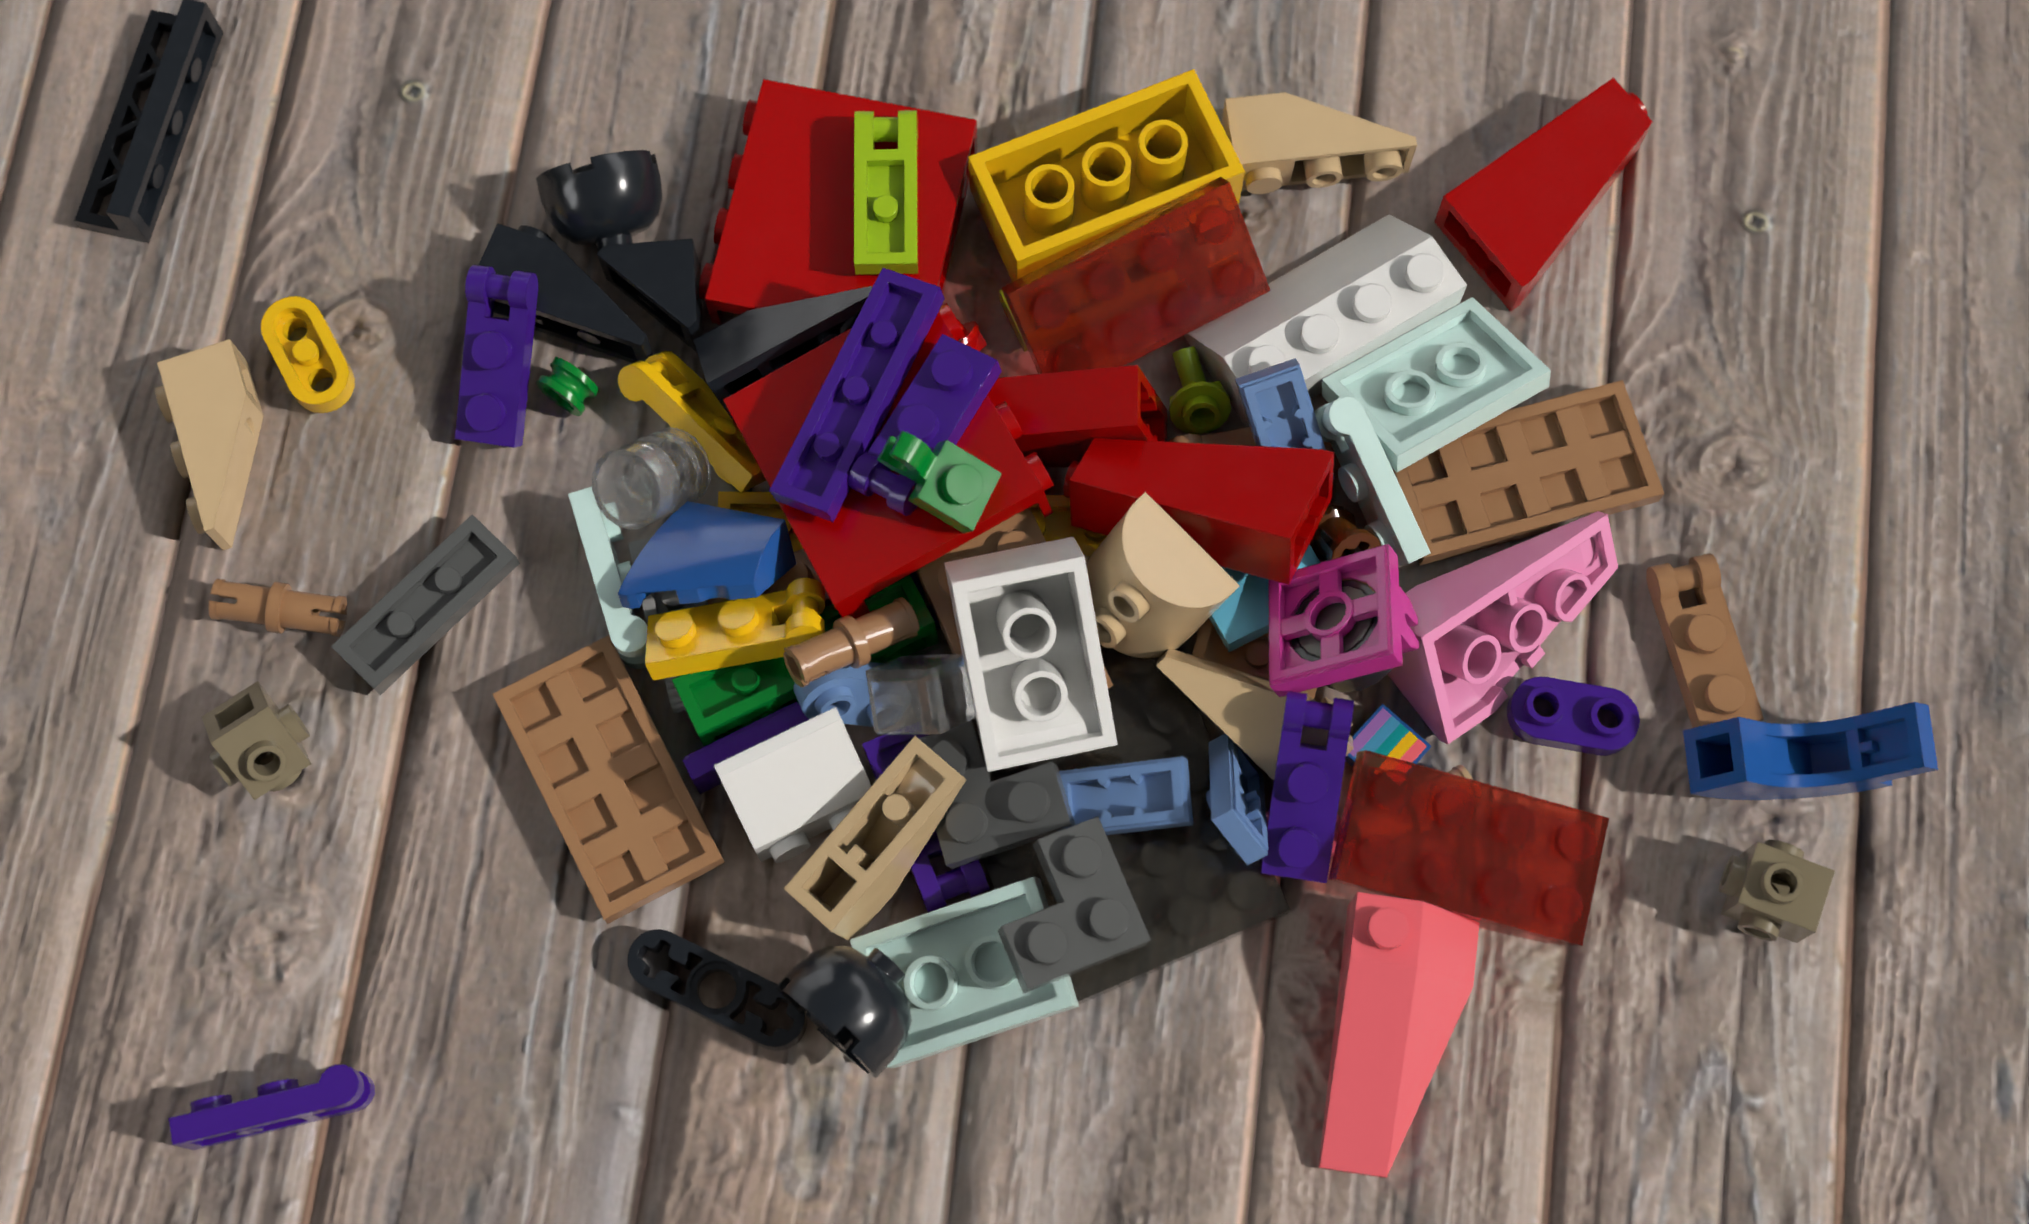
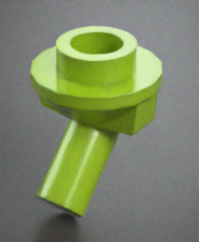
[1169,346,1231,434]

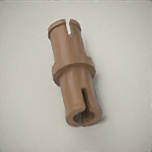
[209,578,347,637]
[783,597,919,687]

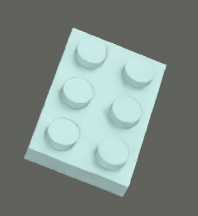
[1322,297,1551,472]
[850,876,1079,1068]

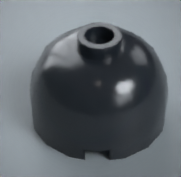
[536,150,663,252]
[776,946,912,1078]

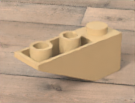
[1221,92,1417,194]
[155,339,264,550]

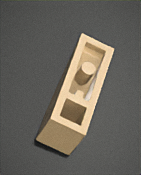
[1156,649,1354,780]
[784,736,966,942]

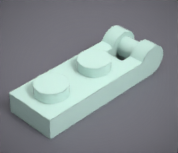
[1314,396,1431,566]
[568,486,647,669]

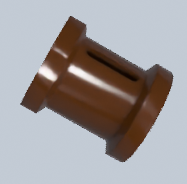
[1310,505,1382,561]

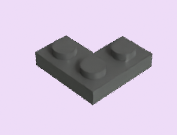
[918,720,1075,869]
[998,817,1151,994]

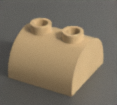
[1086,492,1240,658]

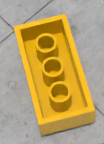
[968,69,1245,284]

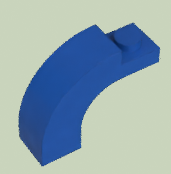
[1683,702,1938,800]

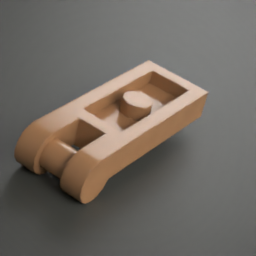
[1646,553,1764,728]

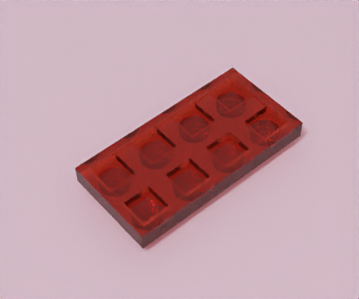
[1001,177,1271,374]
[1328,750,1609,946]

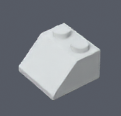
[714,707,871,863]

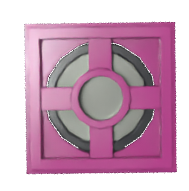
[1269,544,1419,697]

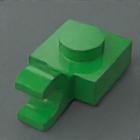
[877,431,1002,534]

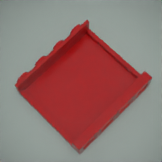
[699,79,978,325]
[723,303,1054,619]

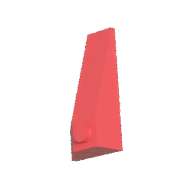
[1318,892,1480,1178]

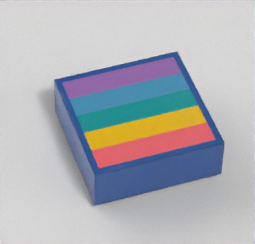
[1345,704,1431,797]

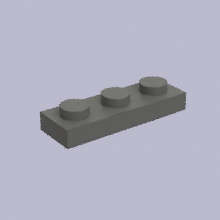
[331,514,520,695]

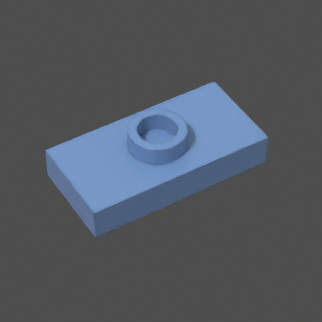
[1235,358,1335,480]
[1206,734,1268,865]
[1059,756,1194,835]

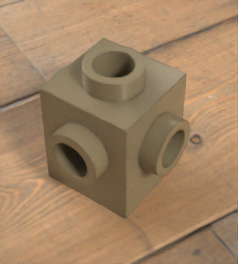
[202,681,311,800]
[1719,840,1835,943]

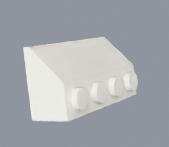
[1184,214,1467,427]

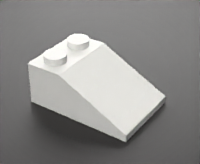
[944,537,1118,772]

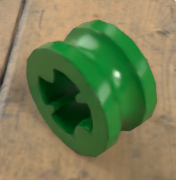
[535,357,600,417]

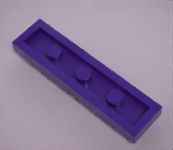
[769,268,945,522]

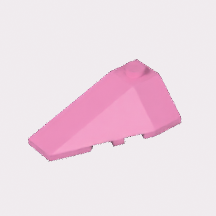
[1388,511,1618,744]

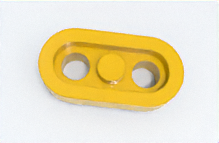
[261,296,355,413]

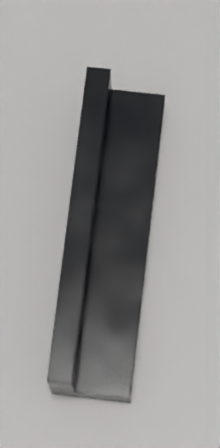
[74,0,224,243]

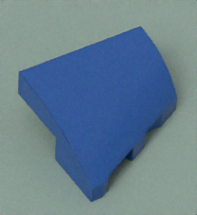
[618,501,797,609]

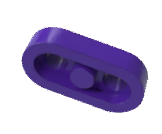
[1507,677,1640,756]

